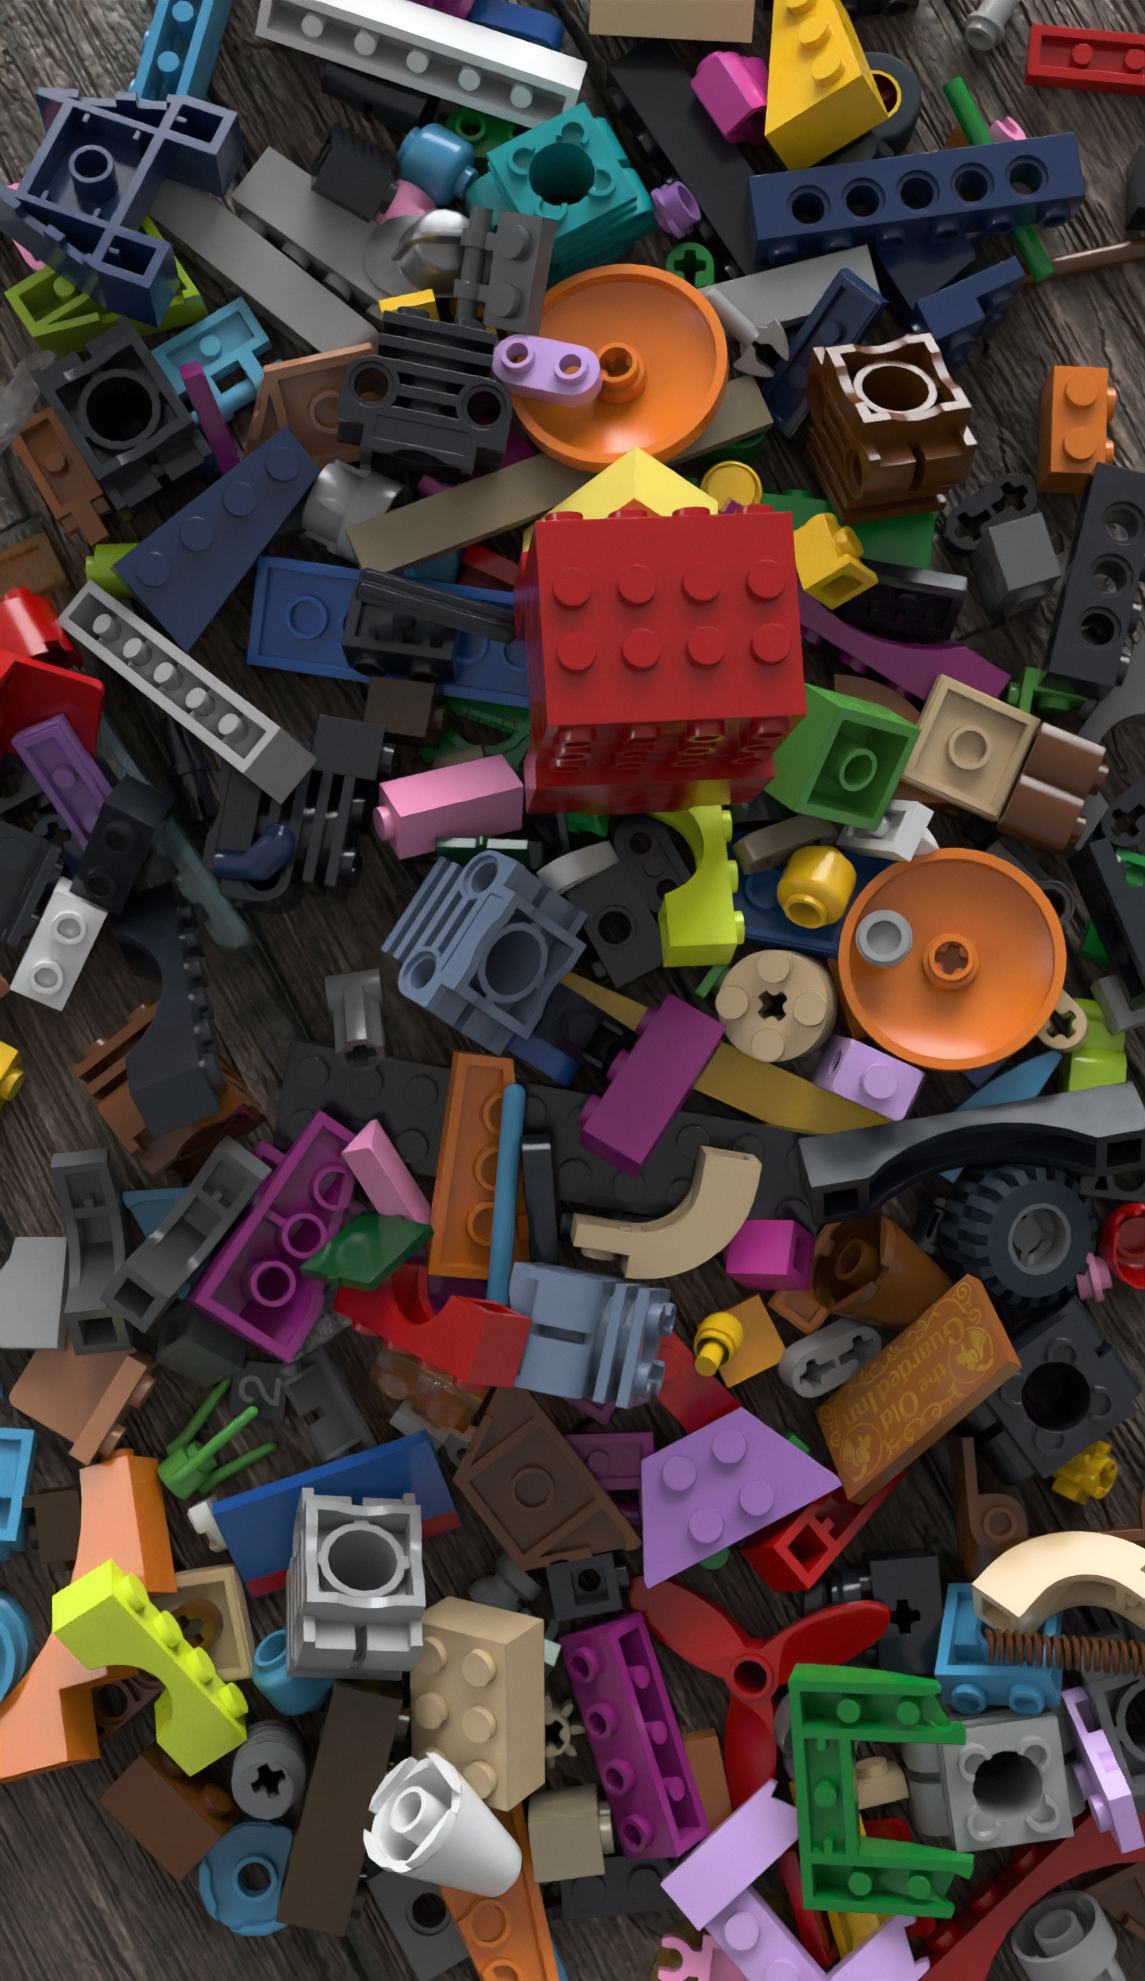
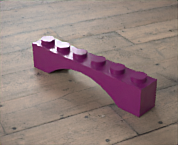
[718,497,1011,703]

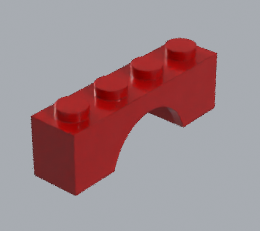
[332,1258,532,1394]

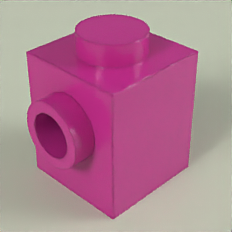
[723,1220,816,1291]

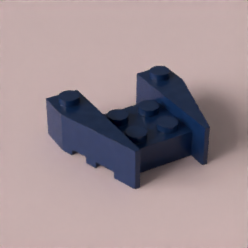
[0,87,245,328]

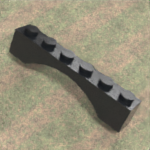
[110,881,226,1138]
[798,1081,1145,1227]

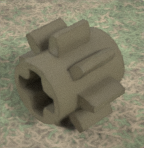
[544,1690,584,1768]

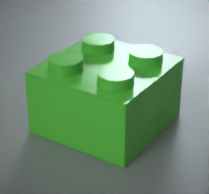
[763,683,922,831]

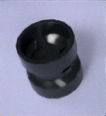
[799,1569,861,1618]

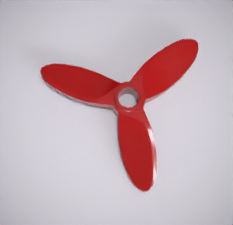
[627,1572,892,1810]

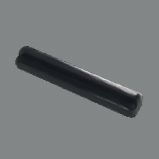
[355,567,516,644]

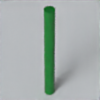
[942,77,1054,283]

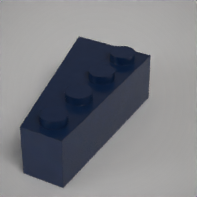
[110,425,321,654]

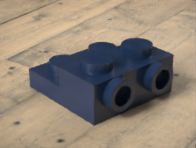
[903,256,1025,374]

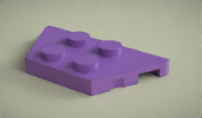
[641,1407,842,1589]

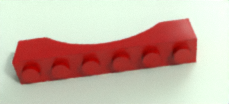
[913,1800,1145,1981]

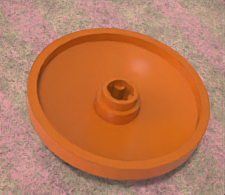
[509,264,729,473]
[838,848,1066,1073]

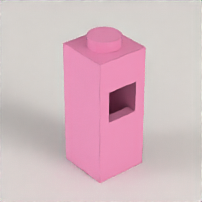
[373,754,524,860]

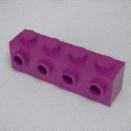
[558,1612,711,1860]

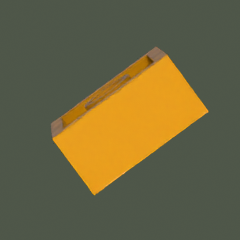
[695,1293,786,1388]

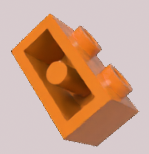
[1037,366,1116,494]

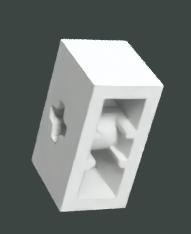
[10,876,108,1011]

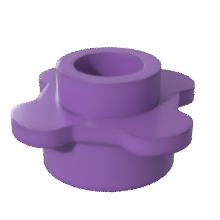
[651,181,701,239]

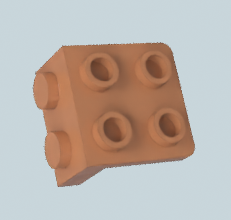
[9,1327,158,1466]

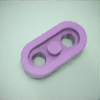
[492,334,603,407]

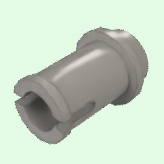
[964,0,1021,51]

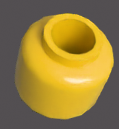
[777,845,857,929]

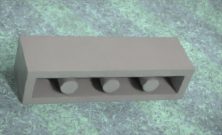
[230,146,439,331]

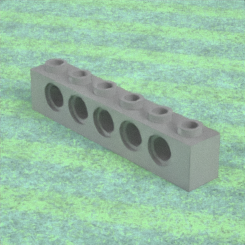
[58,579,318,804]

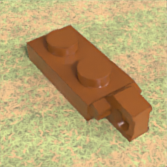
[6,406,115,550]

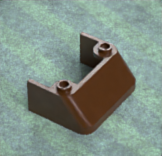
[947,1427,1145,1583]

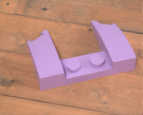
[660,1778,930,1981]

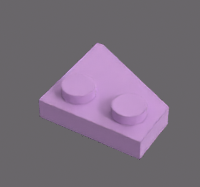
[1061,1686,1145,1854]

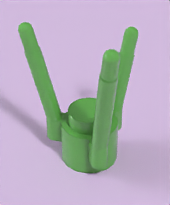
[157,1375,276,1500]

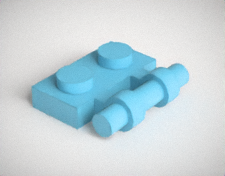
[150,296,283,433]

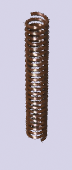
[984,1628,1145,1677]

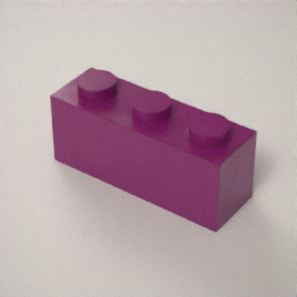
[577,993,727,1180]

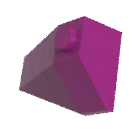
[183,1110,357,1364]

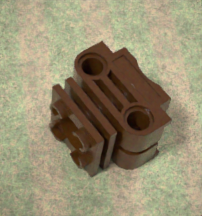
[806,333,977,526]
[72,1000,269,1188]

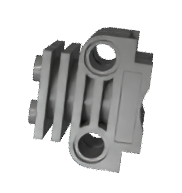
[286,1487,426,1681]
[900,1682,1086,1853]

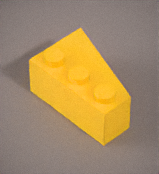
[765,0,889,171]

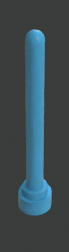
[486,1084,526,1307]

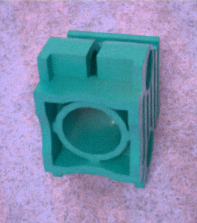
[465,102,658,292]

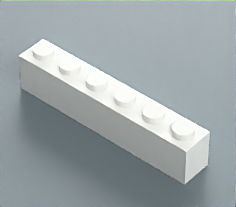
[255,0,588,129]

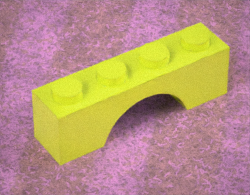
[647,805,745,967]
[52,1559,248,1777]

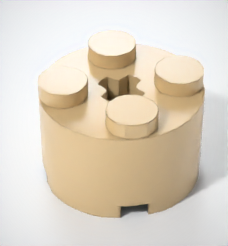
[715,950,838,1062]

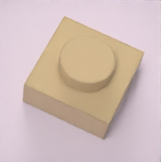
[856,1757,910,1810]

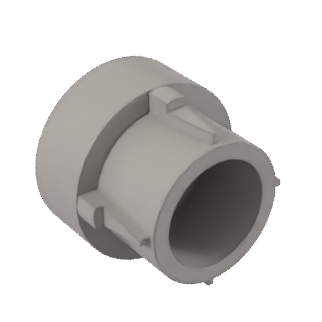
[302,459,409,566]
[1010,1890,1126,1981]

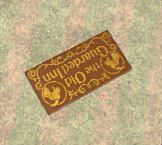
[814,1274,1022,1505]

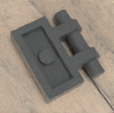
[452,205,557,336]

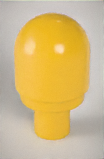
[693,1312,744,1376]

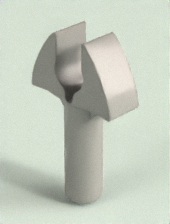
[703,288,790,377]

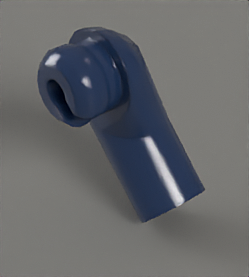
[214,823,294,881]

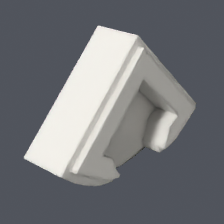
[187,1494,228,1553]

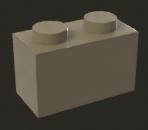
[528,1783,615,1883]

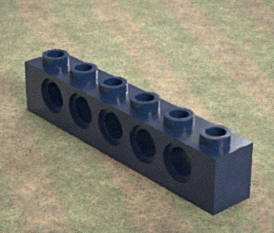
[744,132,1086,265]

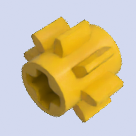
[1050,1439,1117,1505]

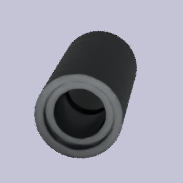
[321,60,440,135]

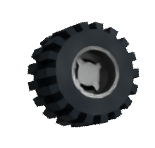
[940,1162,1097,1308]

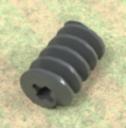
[231,1718,306,1820]

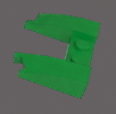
[788,1663,975,1919]

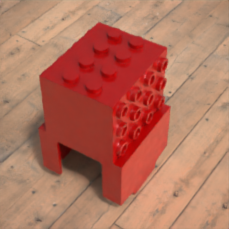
[513,504,807,816]

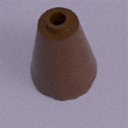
[813,1212,956,1332]

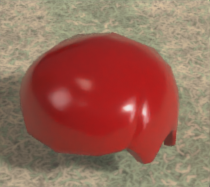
[1098,1203,1145,1290]

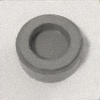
[856,910,913,969]

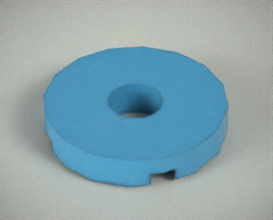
[199,1817,294,1936]

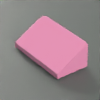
[341,1119,431,1224]

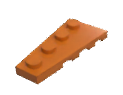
[424,1050,531,1281]
[436,1802,560,1981]

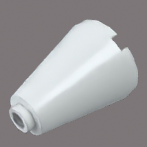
[363,1753,522,1897]

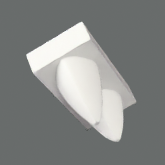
[835,799,940,862]

